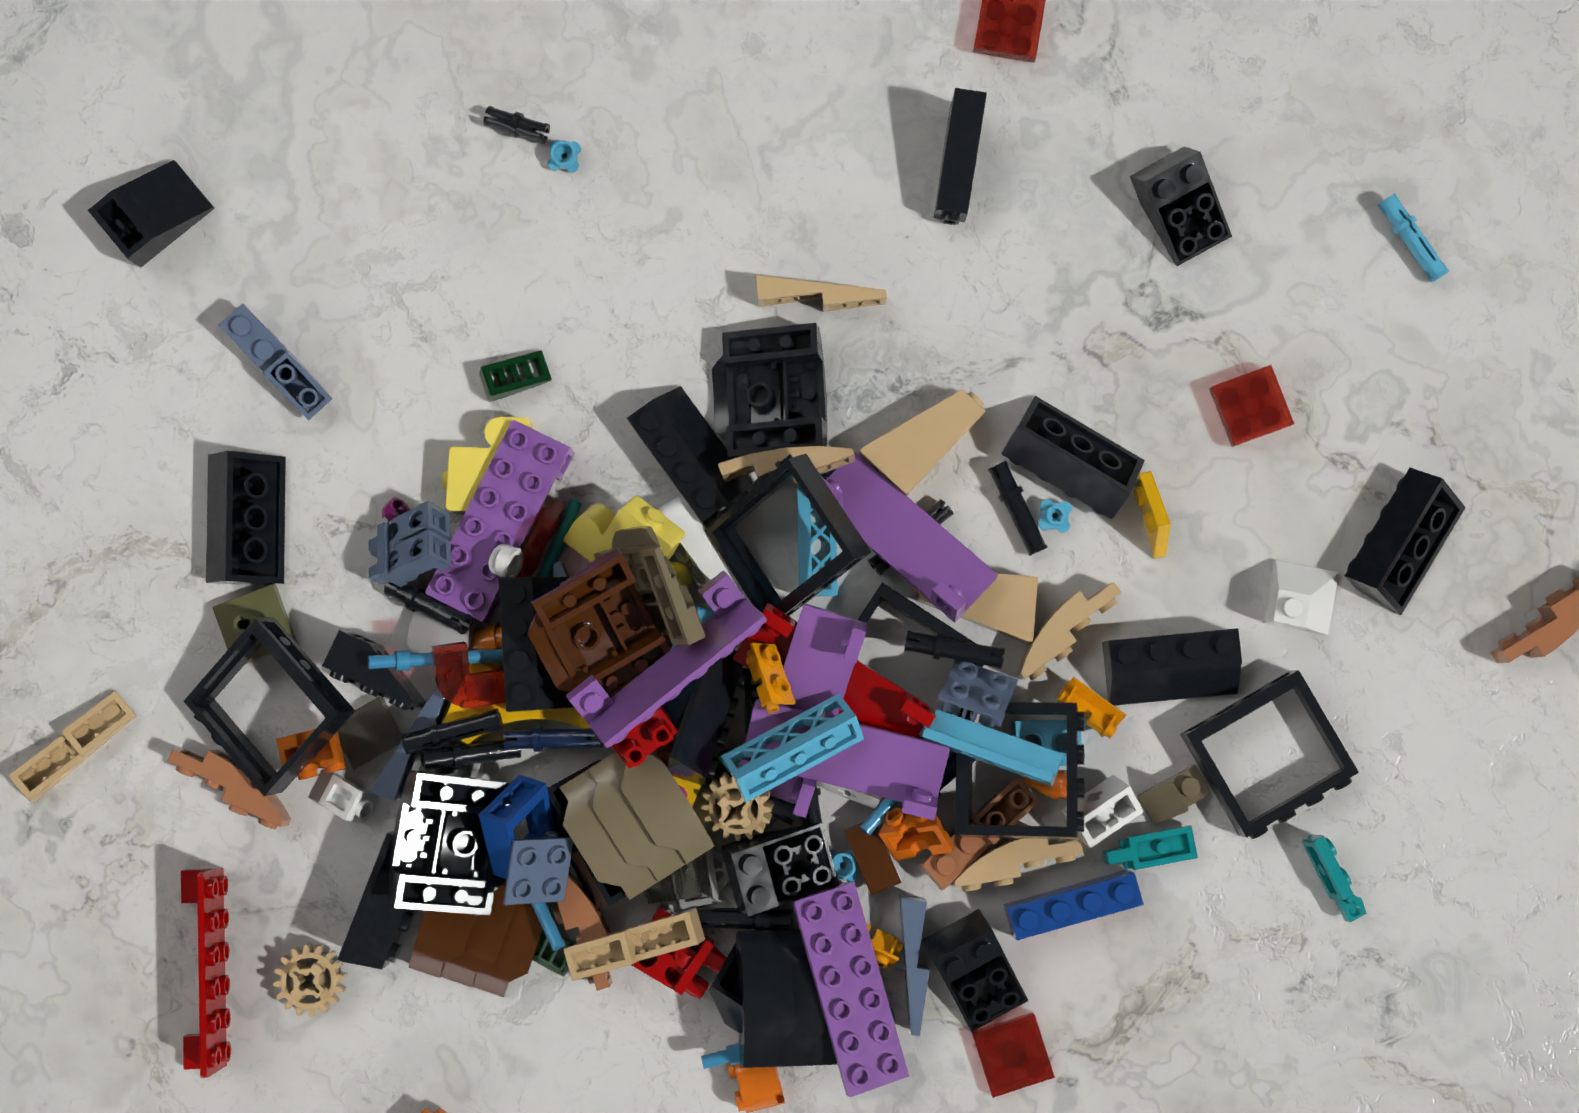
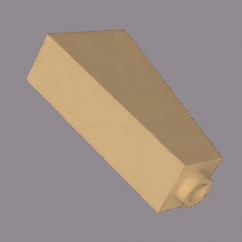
[859,389,986,496]
[912,573,1038,643]

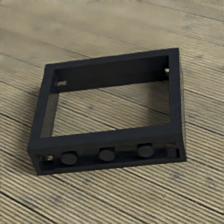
[704,454,871,616]
[857,582,984,739]
[184,617,355,796]
[1180,670,1359,839]
[955,702,1085,840]

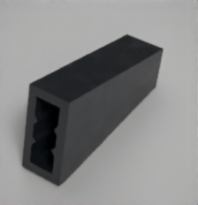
[934,88,987,225]

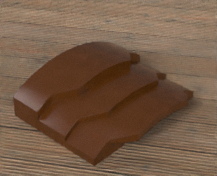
[527,548,670,698]
[409,879,550,997]

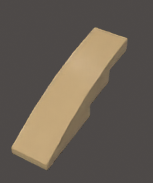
[718,446,855,484]

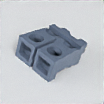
[369,501,451,587]

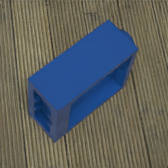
[479,774,556,879]

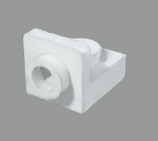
[318,774,379,824]

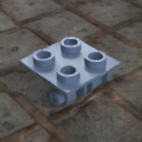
[937,660,1018,728]
[503,831,573,905]

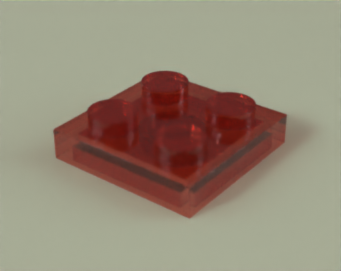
[973,0,1046,63]
[1209,365,1294,447]
[971,1012,1055,1098]

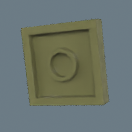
[212,584,298,664]

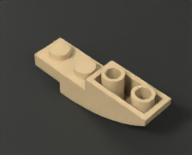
[1017,582,1122,681]
[953,838,1083,892]

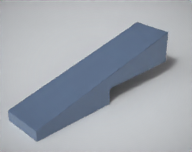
[369,678,456,801]
[899,894,930,1036]

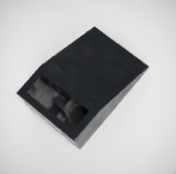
[1130,147,1232,266]
[88,160,215,268]
[322,630,426,710]
[720,822,839,917]
[922,909,1029,1032]

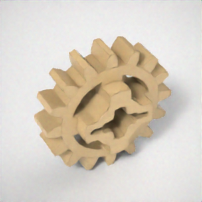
[701,771,774,841]
[273,943,348,1017]

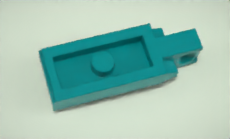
[1103,825,1198,870]
[1301,834,1367,922]

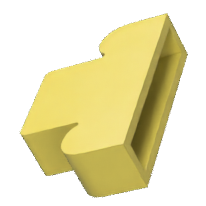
[442,417,533,549]
[562,495,693,589]

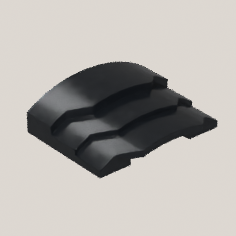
[711,323,827,459]
[388,770,510,915]
[735,930,838,1068]

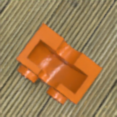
[276,728,346,780]
[879,808,954,860]
[727,1063,785,1113]

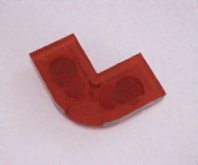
[515,497,567,578]
[431,641,506,709]

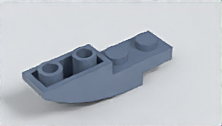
[219,303,333,420]

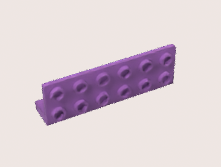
[425,420,575,624]
[821,452,998,623]
[566,570,767,748]
[770,604,868,818]
[738,699,950,820]
[793,882,909,1097]

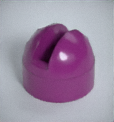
[382,497,410,524]

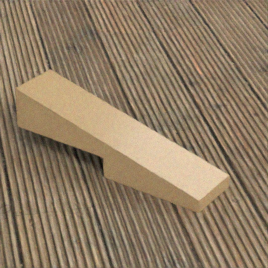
[755,275,887,312]
[8,691,137,803]
[563,907,705,981]

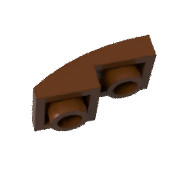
[844,822,901,896]

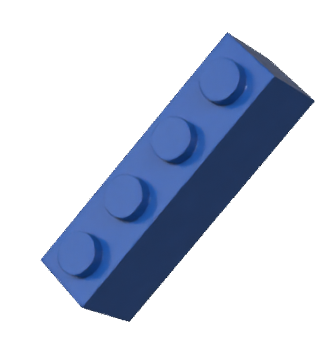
[1003,869,1144,941]

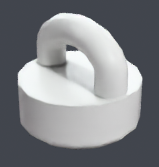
[489,544,524,578]

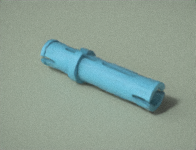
[1377,193,1449,283]

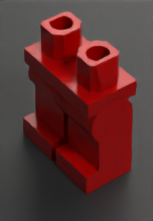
[611,705,678,769]
[632,903,726,999]

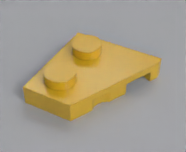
[1133,471,1171,559]

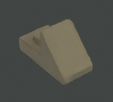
[1137,764,1211,825]

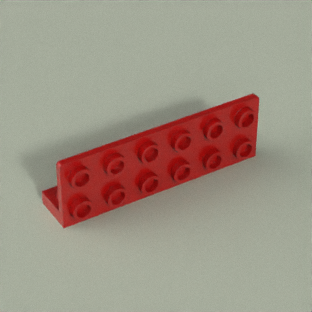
[733,603,936,737]
[181,868,231,1078]

